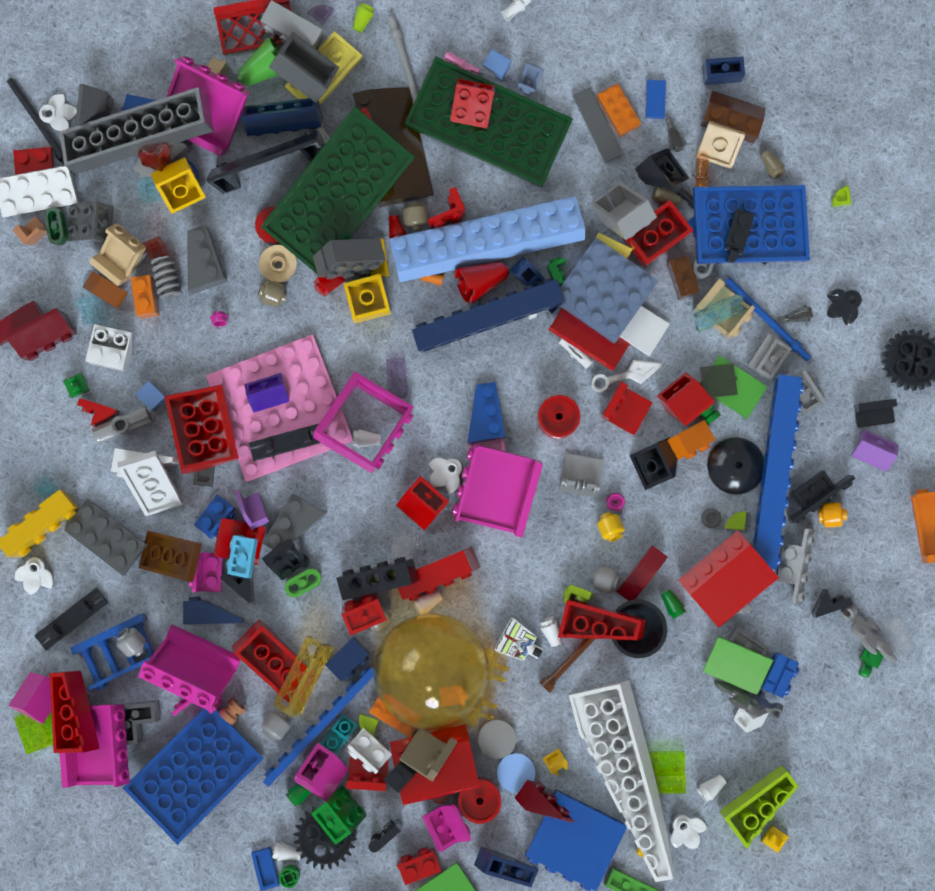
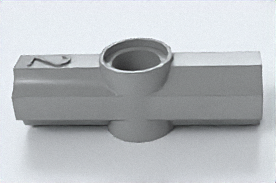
[92,407,152,444]

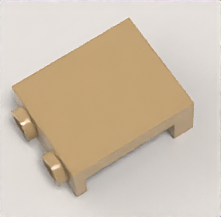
[89,223,146,286]
[693,278,755,339]

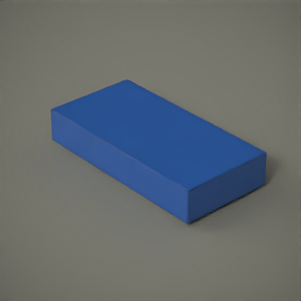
[645,80,666,119]
[251,847,280,891]

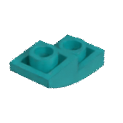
[320,714,358,755]

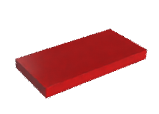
[548,308,630,371]

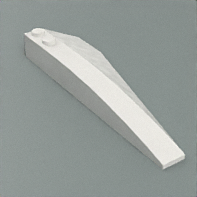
[569,680,675,882]

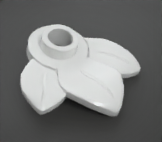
[39,94,77,131]
[429,457,462,494]
[15,557,53,595]
[670,815,707,849]

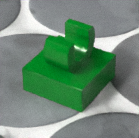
[63,373,90,398]

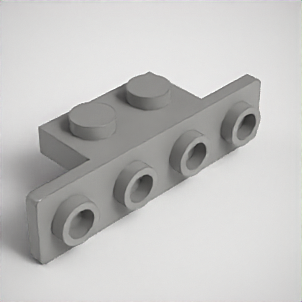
[777,528,816,605]

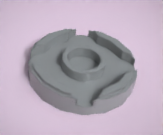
[478,719,517,759]

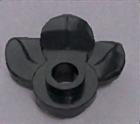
[827,289,862,326]

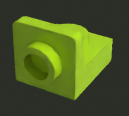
[563,584,595,603]

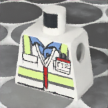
[494,617,543,661]

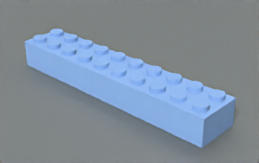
[390,196,585,282]

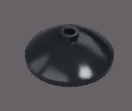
[707,437,764,495]
[612,599,668,658]

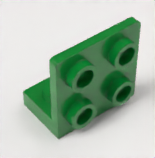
[311,786,367,845]

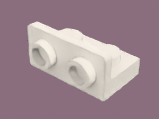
[347,728,392,774]

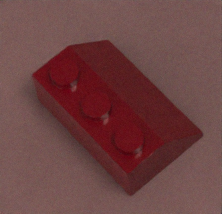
[4,308,77,361]

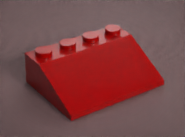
[164,384,239,475]
[678,530,779,628]
[389,724,480,805]

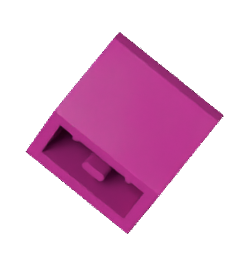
[294,743,349,802]

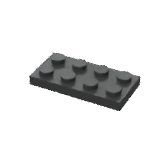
[64,499,148,576]

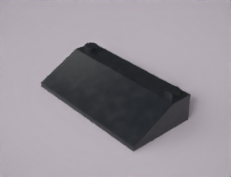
[207,130,325,194]

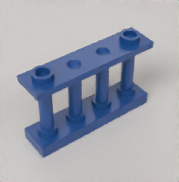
[70,613,155,691]

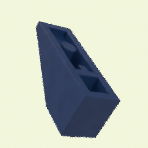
[509,257,560,314]
[183,597,244,625]
[474,847,539,887]

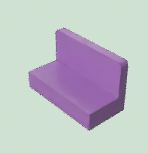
[852,429,899,471]
[235,489,269,530]

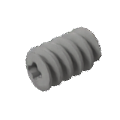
[151,256,182,299]

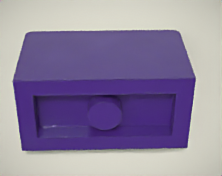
[244,373,290,412]

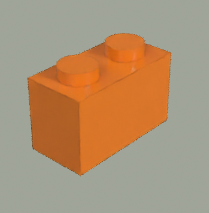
[130,275,160,319]
[668,420,716,460]

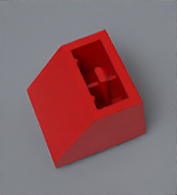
[657,372,715,426]
[396,476,450,531]

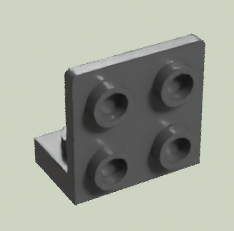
[67,201,113,244]

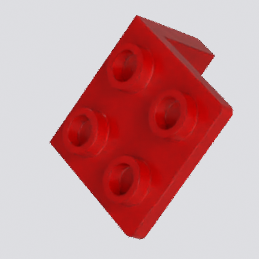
[450,79,495,128]
[428,187,465,229]
[601,382,652,435]
[213,518,266,565]
[341,593,387,636]
[346,748,389,791]

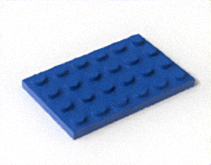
[693,185,810,264]
[123,708,264,845]

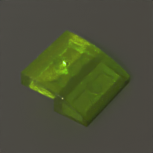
[14,713,53,755]
[649,751,686,794]

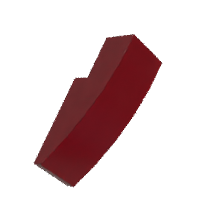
[0,301,43,346]
[616,545,668,601]

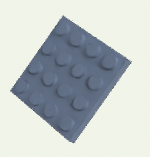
[560,238,658,344]

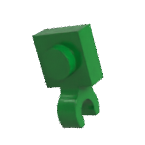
[858,648,884,678]

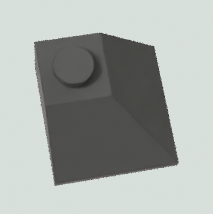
[76,84,114,125]

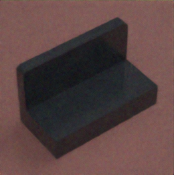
[854,399,897,428]

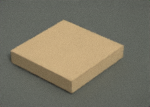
[696,121,745,169]

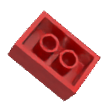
[622,200,693,268]

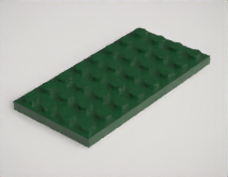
[404,56,573,188]
[261,106,415,274]

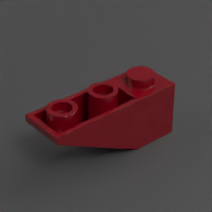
[514,780,574,823]

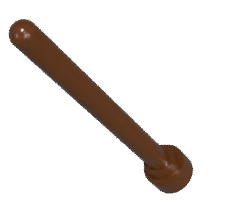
[539,638,595,693]

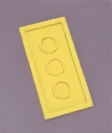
[284,31,363,105]

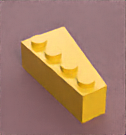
[0,489,79,558]

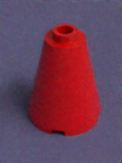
[454,261,509,305]

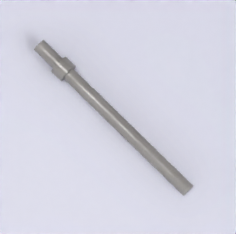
[388,16,418,103]

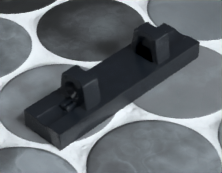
[249,423,327,462]
[34,588,109,651]

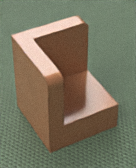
[13,217,47,246]

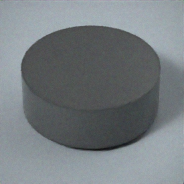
[701,509,721,528]

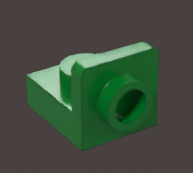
[546,257,566,287]

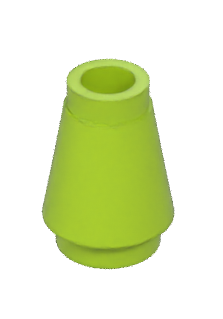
[352,3,374,33]

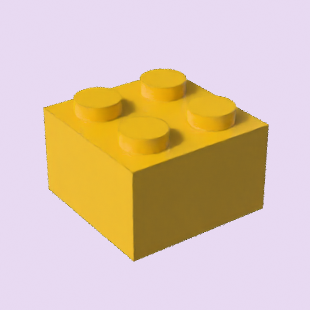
[151,157,206,214]
[343,274,391,324]

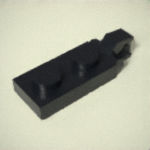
[724,209,754,264]

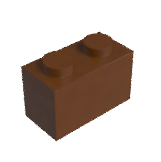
[667,255,699,300]

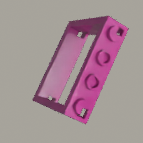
[313,371,414,474]

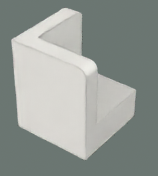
[734,708,769,733]

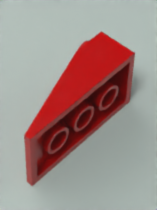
[232,619,316,703]

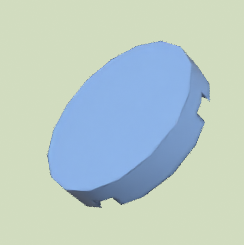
[497,753,536,793]

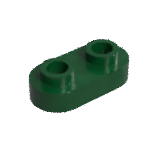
[44,207,68,245]

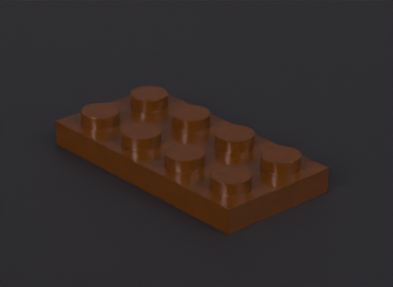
[139,530,202,582]

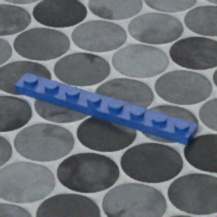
[263,666,378,787]

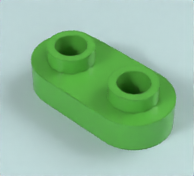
[285,569,322,597]

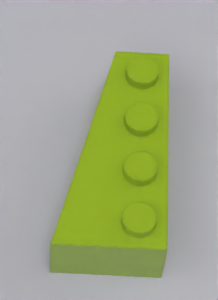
[719,765,799,849]

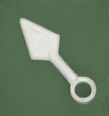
[591,360,662,392]

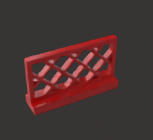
[213,0,291,55]

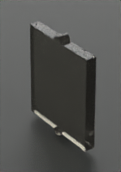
[700,363,738,398]

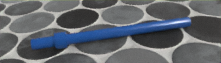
[725,277,812,362]

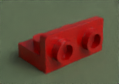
[396,847,442,885]

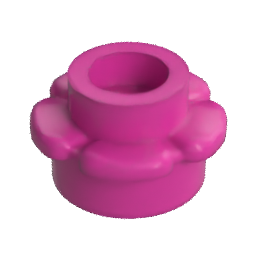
[210,311,229,327]
[606,493,625,512]

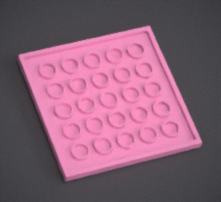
[206,334,353,482]

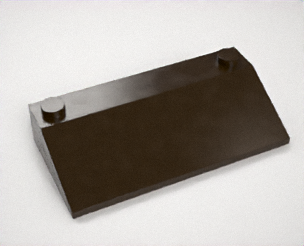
[353,87,434,208]

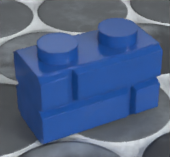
[761,652,799,698]

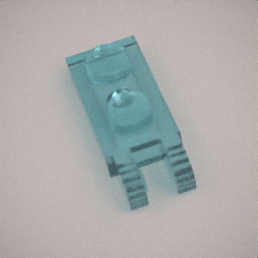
[693,294,744,333]

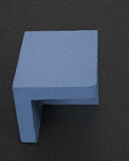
[483,49,512,82]
[136,381,166,412]

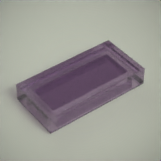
[386,358,408,397]

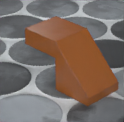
[83,271,128,309]

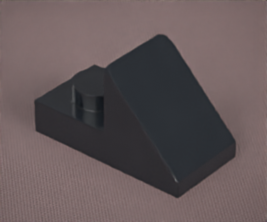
[220,572,254,603]
[811,589,853,618]
[384,761,417,793]

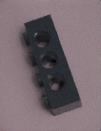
[336,557,419,600]

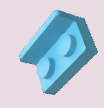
[227,535,258,578]

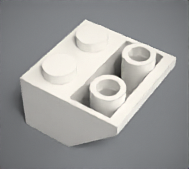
[85,324,133,372]

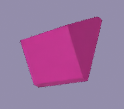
[8,672,51,725]

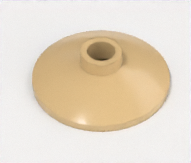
[259,245,297,283]

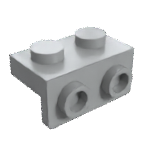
[794,369,826,416]

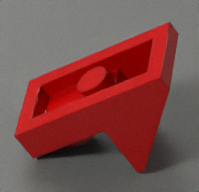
[77,398,120,427]

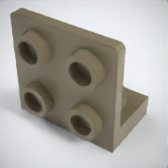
[400,728,457,782]

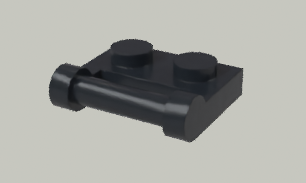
[262,539,310,581]
[368,818,403,853]

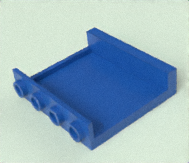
[525,789,627,891]

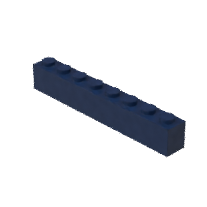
[412,278,566,353]

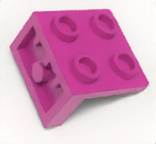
[189,553,224,592]

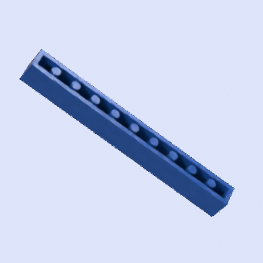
[752,374,804,570]

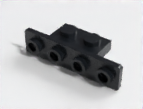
[787,470,856,524]

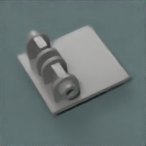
[560,453,604,497]

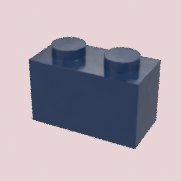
[702,56,745,85]
[325,636,370,682]

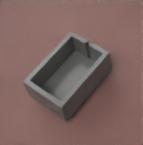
[269,32,340,103]
[313,238,386,279]

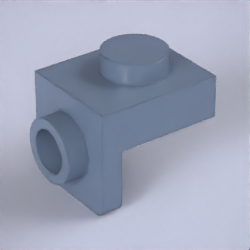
[517,62,545,94]

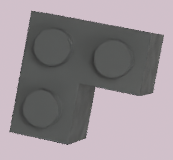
[124,700,161,745]

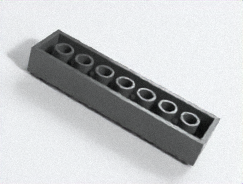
[59,87,214,174]

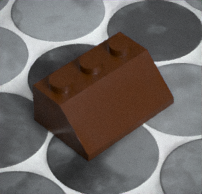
[700,90,766,144]

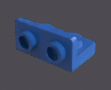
[194,494,236,539]

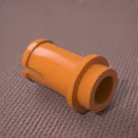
[419,274,444,286]

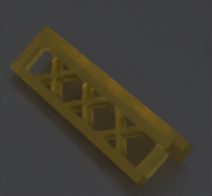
[273,636,334,717]

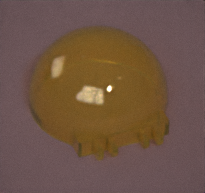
[373,613,510,731]

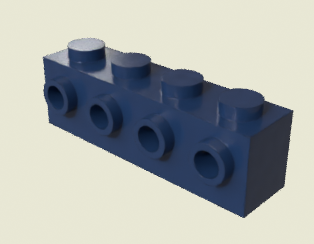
[241,98,323,136]

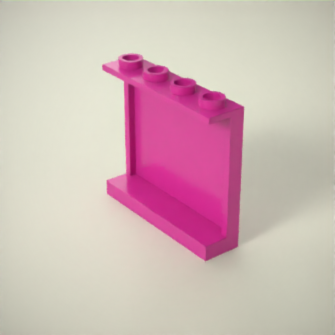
[166,56,250,156]
[452,444,543,538]
[138,624,241,711]
[59,704,130,788]

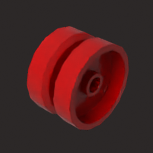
[537,395,581,439]
[458,777,501,824]

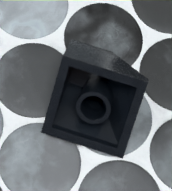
[635,148,689,189]
[629,437,677,490]

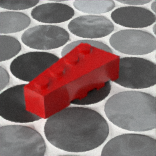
[398,546,480,601]
[558,599,646,640]
[49,670,100,753]

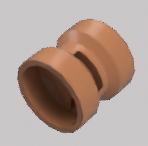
[219,697,246,725]

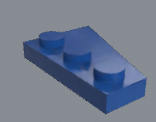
[467,382,505,444]

